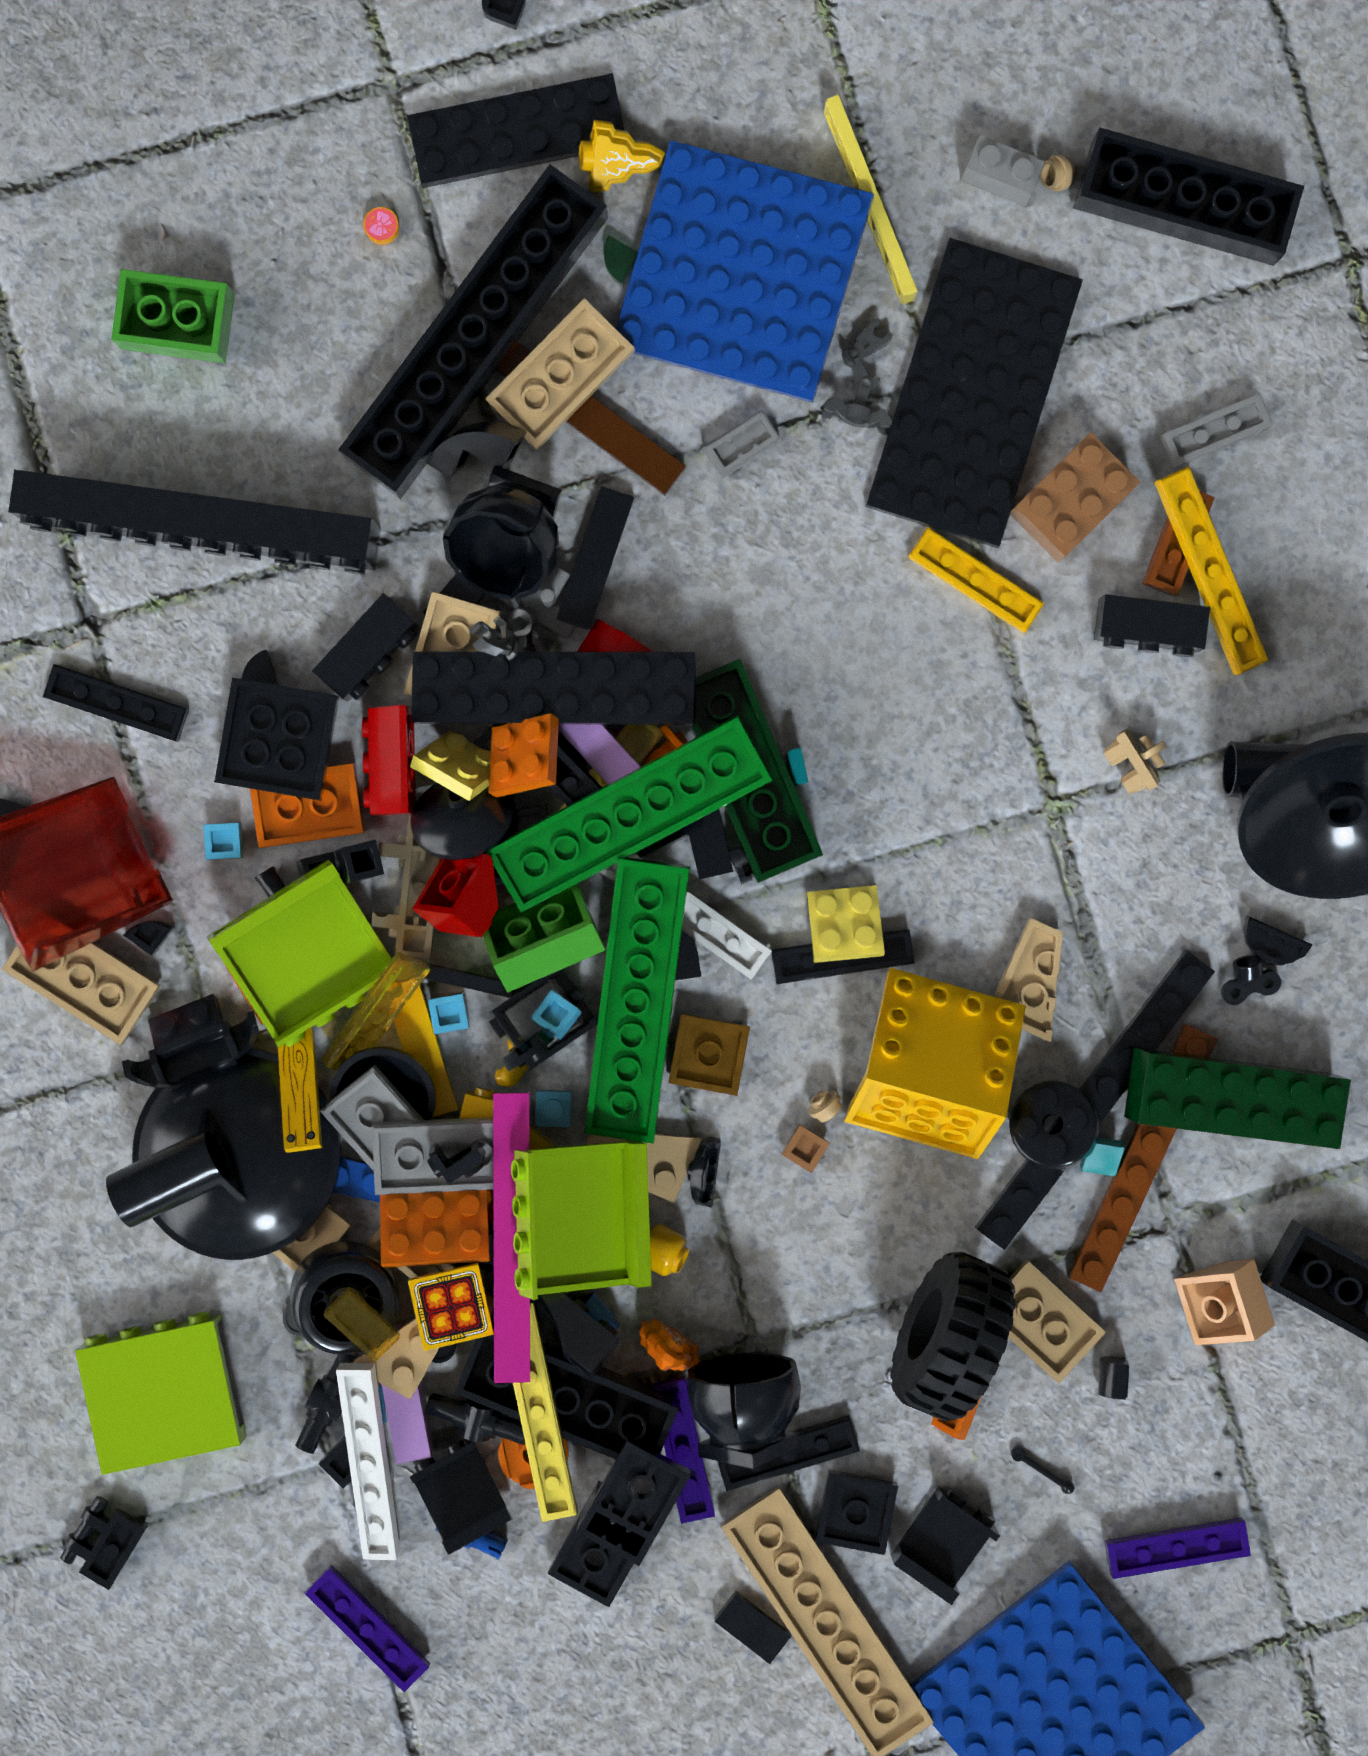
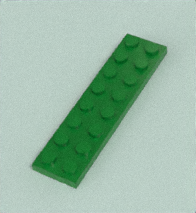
[486,715,772,913]
[584,857,690,1144]

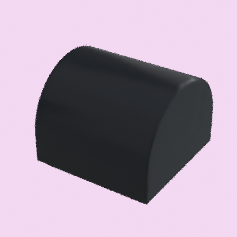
[1098,1356,1130,1400]

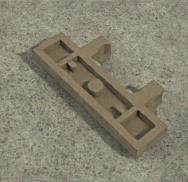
[371,817,440,960]

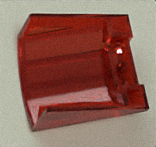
[0,777,173,972]

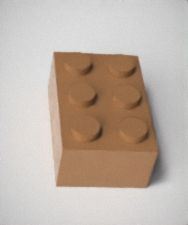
[1010,432,1140,563]

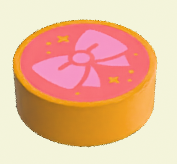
[363,207,400,245]

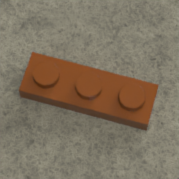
[1142,491,1215,597]

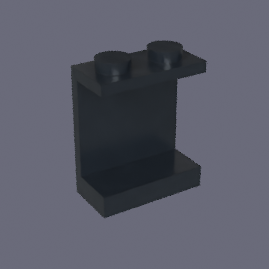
[410,1440,513,1555]
[890,1486,1000,1605]

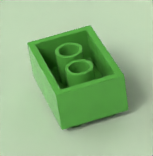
[111,269,235,364]
[483,883,605,993]

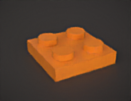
[488,713,559,797]

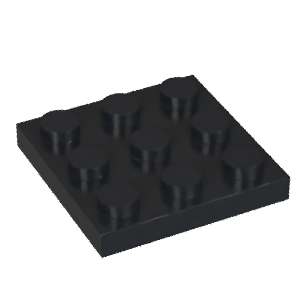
[214,677,339,801]

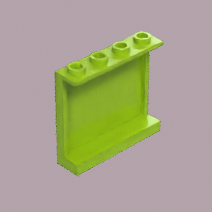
[207,860,400,1048]
[511,1141,652,1300]
[75,1311,247,1475]

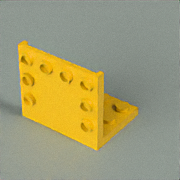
[844,967,1026,1159]

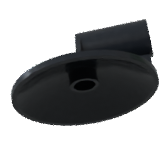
[1222,733,1368,899]
[106,1048,341,1260]

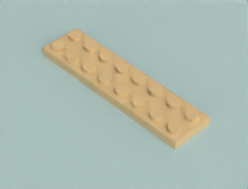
[721,1485,934,1756]

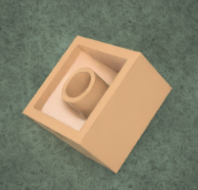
[1174,1259,1275,1345]

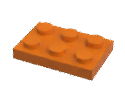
[250,763,365,848]
[380,1190,490,1267]

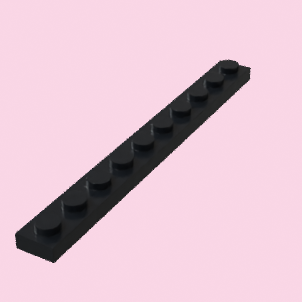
[975,950,1215,1250]

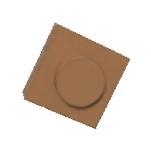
[781,1124,830,1173]

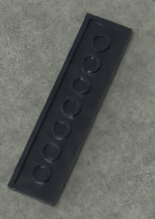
[411,652,696,725]

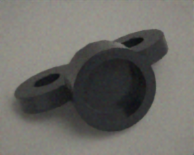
[1221,955,1282,1005]

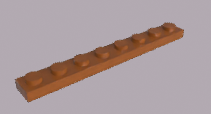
[1067,1023,1218,1293]

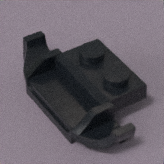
[122,994,259,1090]

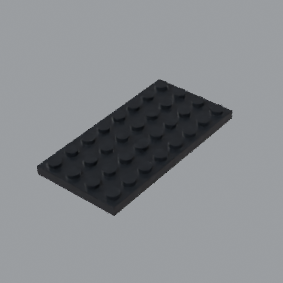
[865,238,1083,549]

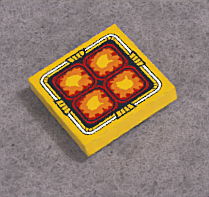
[408,1263,494,1351]

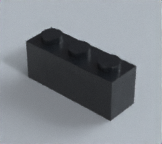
[312,593,418,702]
[1094,594,1210,657]

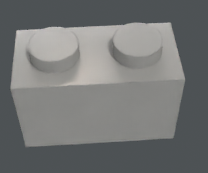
[961,135,1045,207]

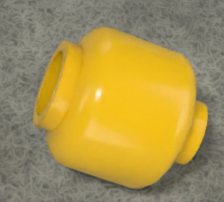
[650,1224,690,1277]

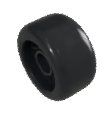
[290,1241,399,1355]

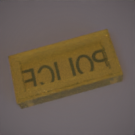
[324,1287,401,1362]

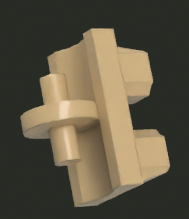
[1103,728,1167,794]

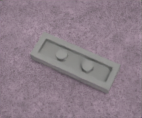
[1160,393,1273,469]

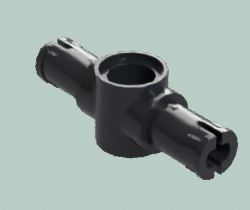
[295,1353,360,1454]
[425,1393,525,1445]

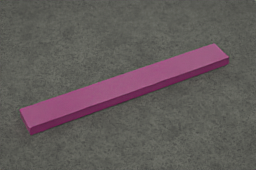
[493,1092,530,1383]

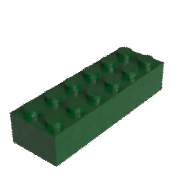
[690,659,823,883]
[1124,1047,1351,1149]

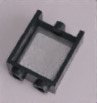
[488,968,598,1070]

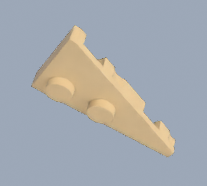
[353,1317,439,1400]

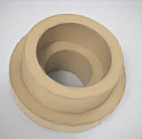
[808,1090,842,1122]

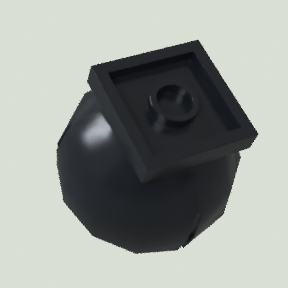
[443,465,562,600]
[687,1352,801,1469]

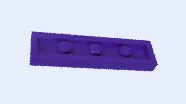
[651,1376,715,1524]
[1105,1517,1251,1579]
[304,1564,430,1692]

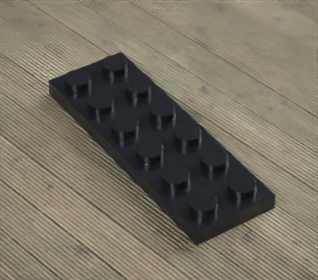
[407,73,625,188]

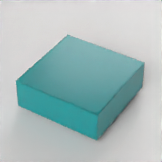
[786,748,809,786]
[1080,1137,1125,1176]

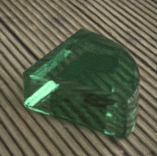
[604,235,638,286]

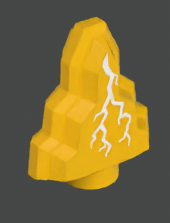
[579,120,665,192]

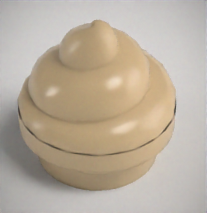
[1040,154,1077,192]

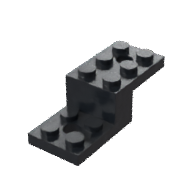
[547,1436,691,1607]

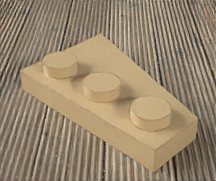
[994,918,1063,1042]

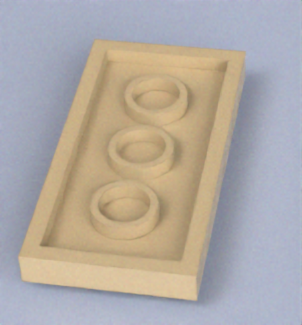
[485,298,635,451]
[2,910,161,1045]

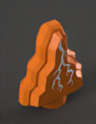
[638,1317,700,1371]

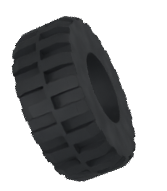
[890,1252,1016,1421]

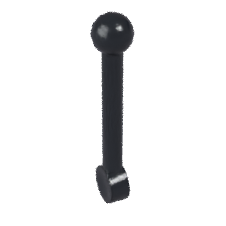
[1011,1446,1075,1494]

